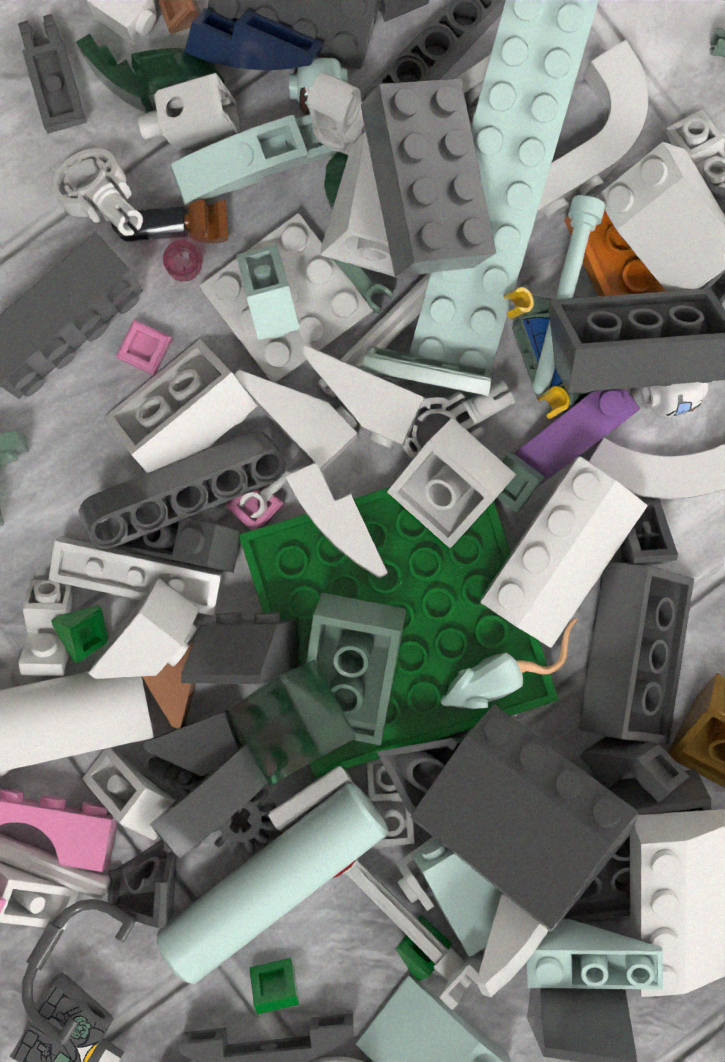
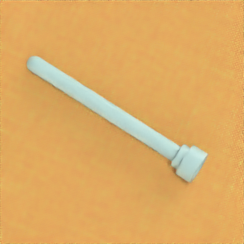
[533,195,606,395]

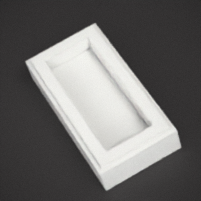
[268,766,355,833]

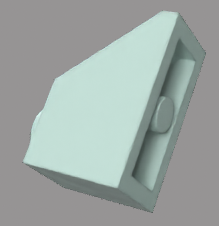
[236,244,300,340]

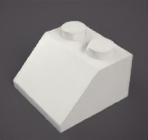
[387,418,516,548]
[88,578,199,679]

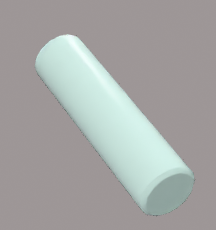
[156,783,388,984]

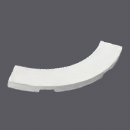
[588,438,725,499]

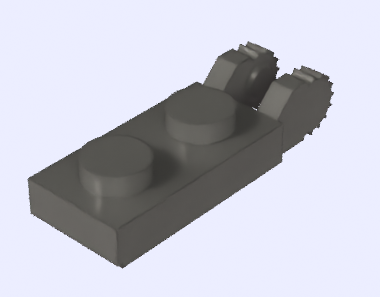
[18,14,87,134]

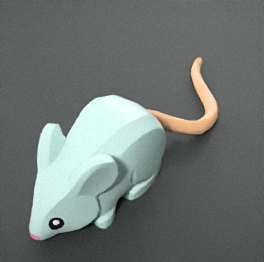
[440,618,577,709]

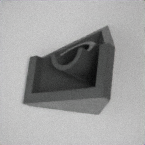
[376,738,464,814]
[107,840,176,928]

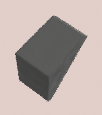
[621,499,678,565]

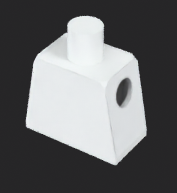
[138,73,241,150]

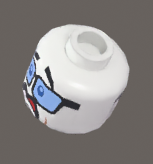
[641,382,708,418]

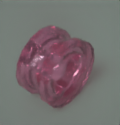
[163,240,202,282]

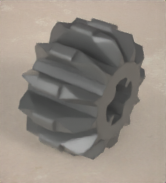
[212,788,277,855]

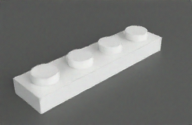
[48,536,224,616]

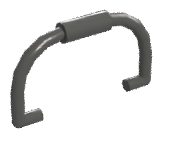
[22,899,136,1045]

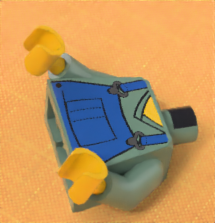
[503,287,587,419]

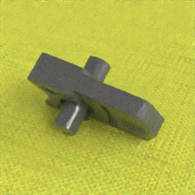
[145,756,206,800]

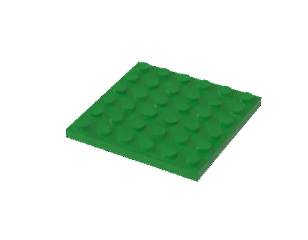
[239,487,559,779]

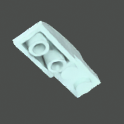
[170,114,340,205]

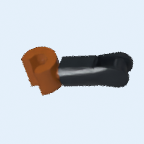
[111,199,228,244]

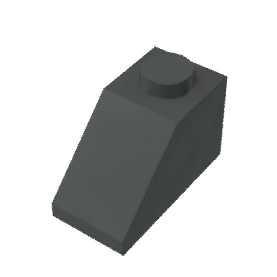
[143,710,241,776]

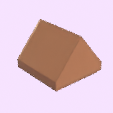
[158,0,201,33]

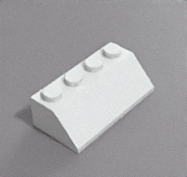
[480,456,648,647]

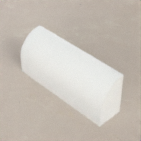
[0,672,154,772]

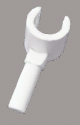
[240,470,290,518]

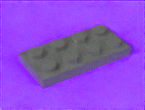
[207,0,379,69]

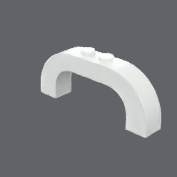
[534,40,648,222]

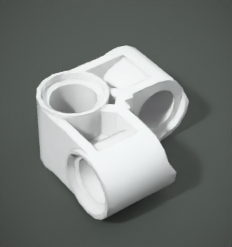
[307,72,365,156]

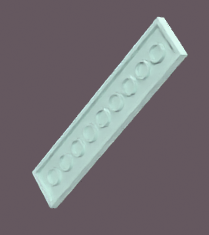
[409,0,599,370]

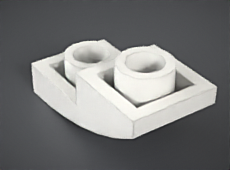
[666,109,725,188]
[367,758,415,848]

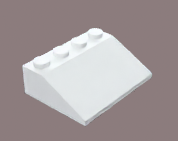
[630,809,725,997]

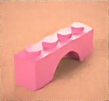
[0,788,117,872]

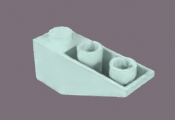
[527,919,663,990]

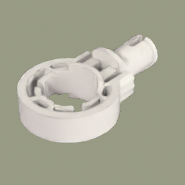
[52,148,143,236]
[403,379,516,460]

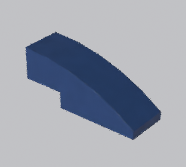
[184,8,324,70]

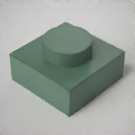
[497,452,545,513]

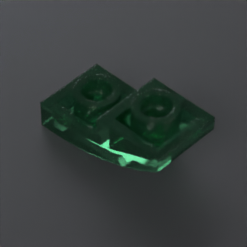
[76,34,154,113]
[131,48,225,95]

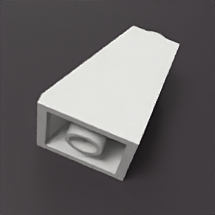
[320,131,398,278]

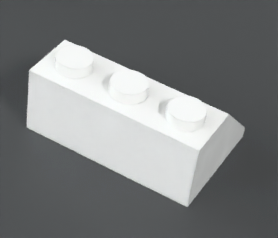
[104,339,257,473]

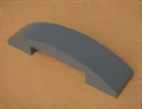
[150,710,304,858]
[178,1013,354,1062]

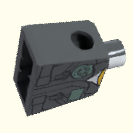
[10,973,124,1062]

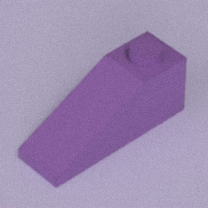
[514,389,641,487]

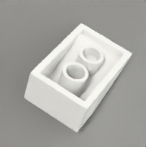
[597,142,725,292]

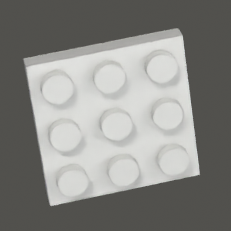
[199,213,373,384]

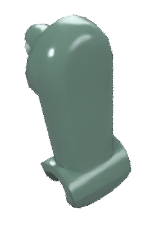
[331,258,394,314]

